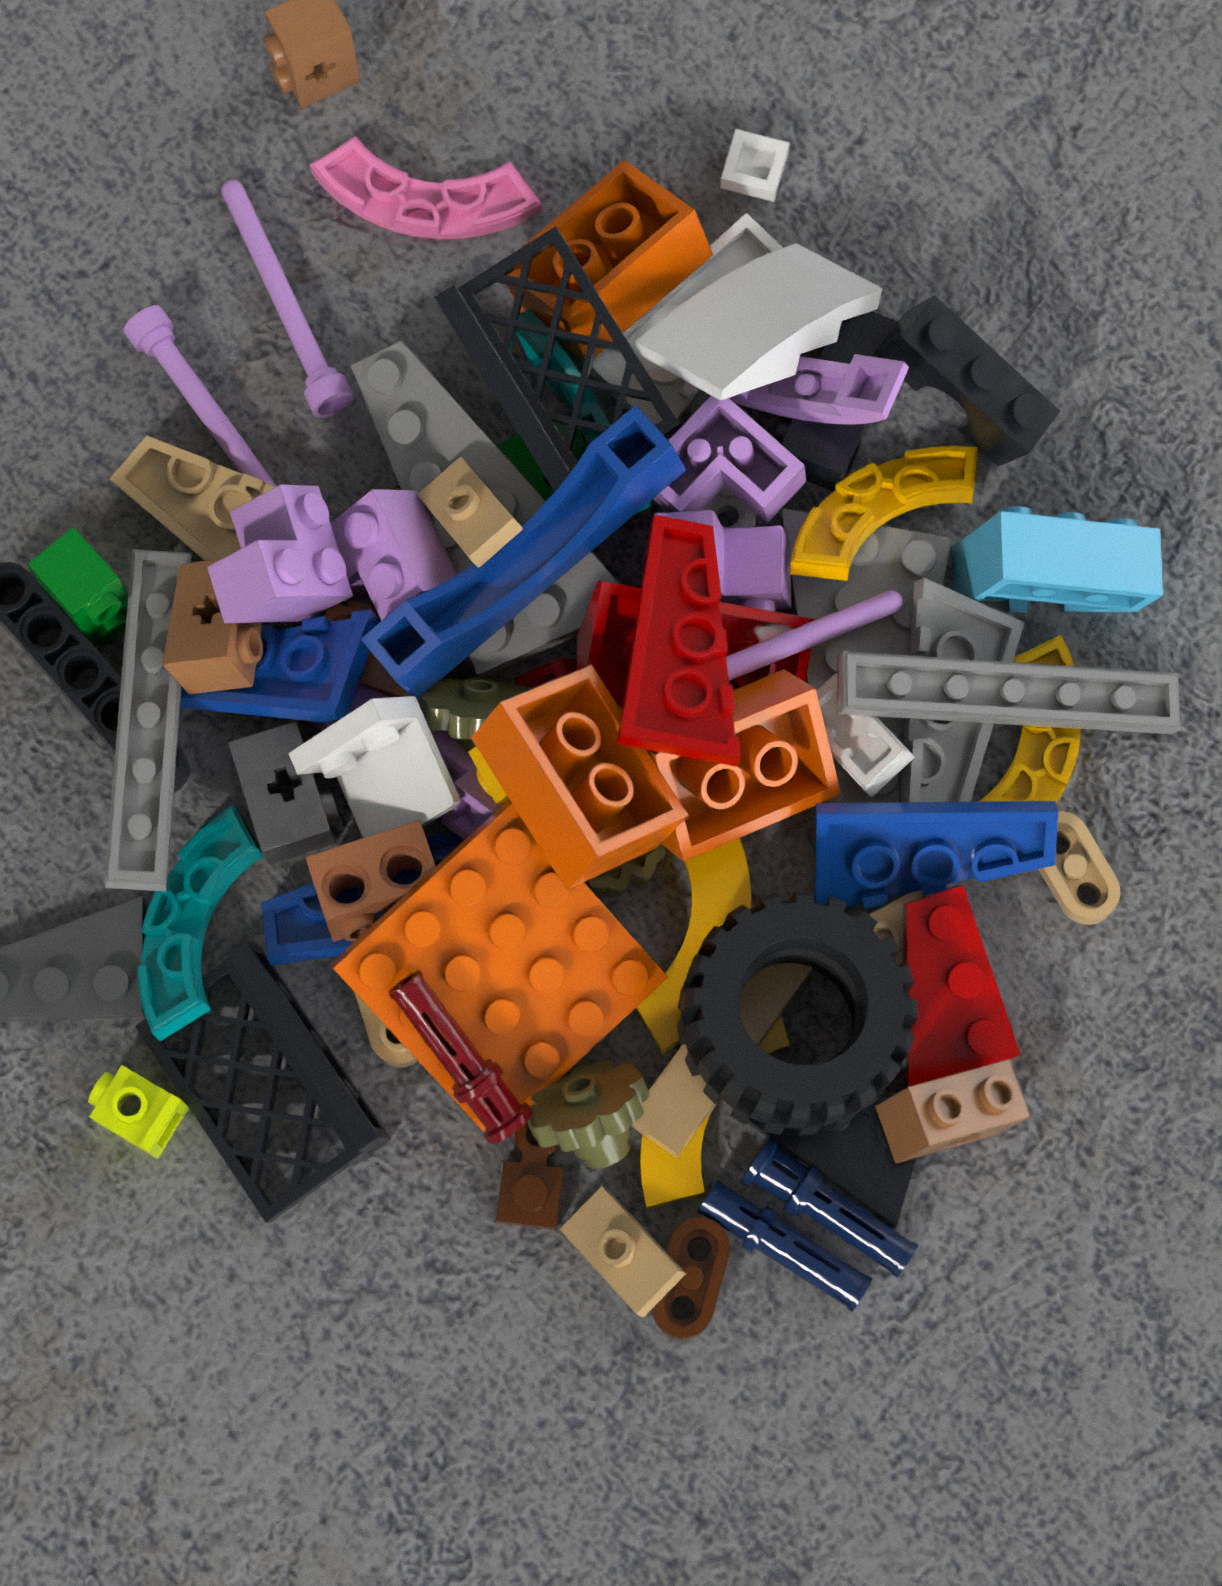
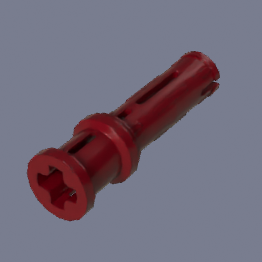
[388,970,533,1144]

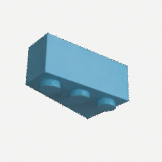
[952,506,1163,612]

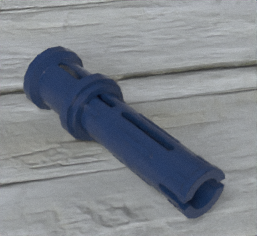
[740,1136,918,1278]

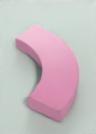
[309,136,542,239]

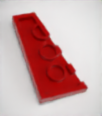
[617,514,741,767]

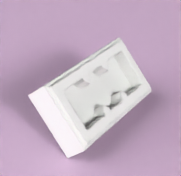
[816,673,915,798]

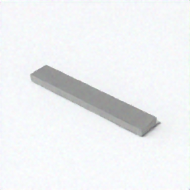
[104,549,191,891]
[837,651,1180,734]

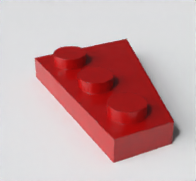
[903,885,1021,1089]

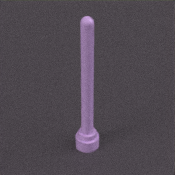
[222,180,355,418]
[123,305,277,487]
[726,590,903,681]

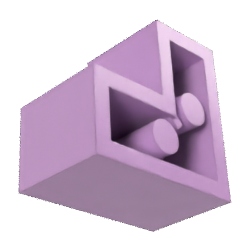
[653,396,806,523]
[207,485,353,623]
[330,489,458,621]
[655,510,791,611]

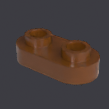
[652,1217,730,1340]

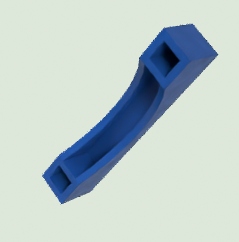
[361,405,686,699]

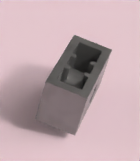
[228,721,341,865]

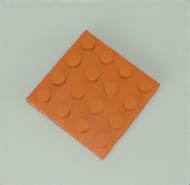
[329,800,668,1132]

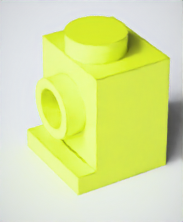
[88,1065,189,1159]

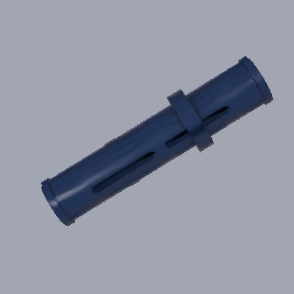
[697,1180,873,1312]

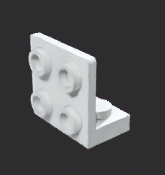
[288,696,460,838]

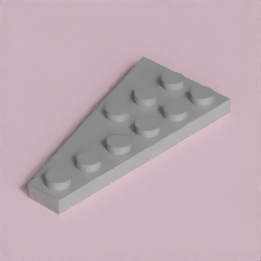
[351,340,620,679]
[780,508,951,803]

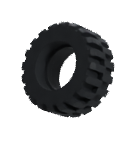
[677,891,918,1136]

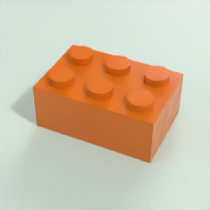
[507,160,713,361]
[471,665,689,890]
[647,669,841,861]

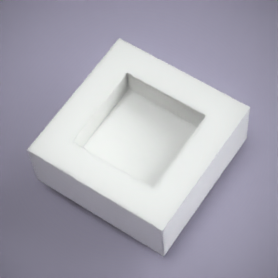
[720,129,790,202]

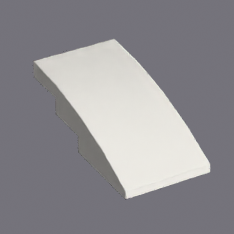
[634,243,882,400]

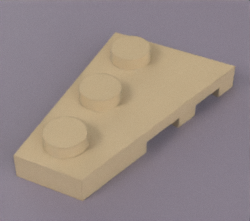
[110,435,275,561]

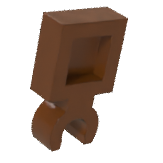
[496,1123,564,1231]

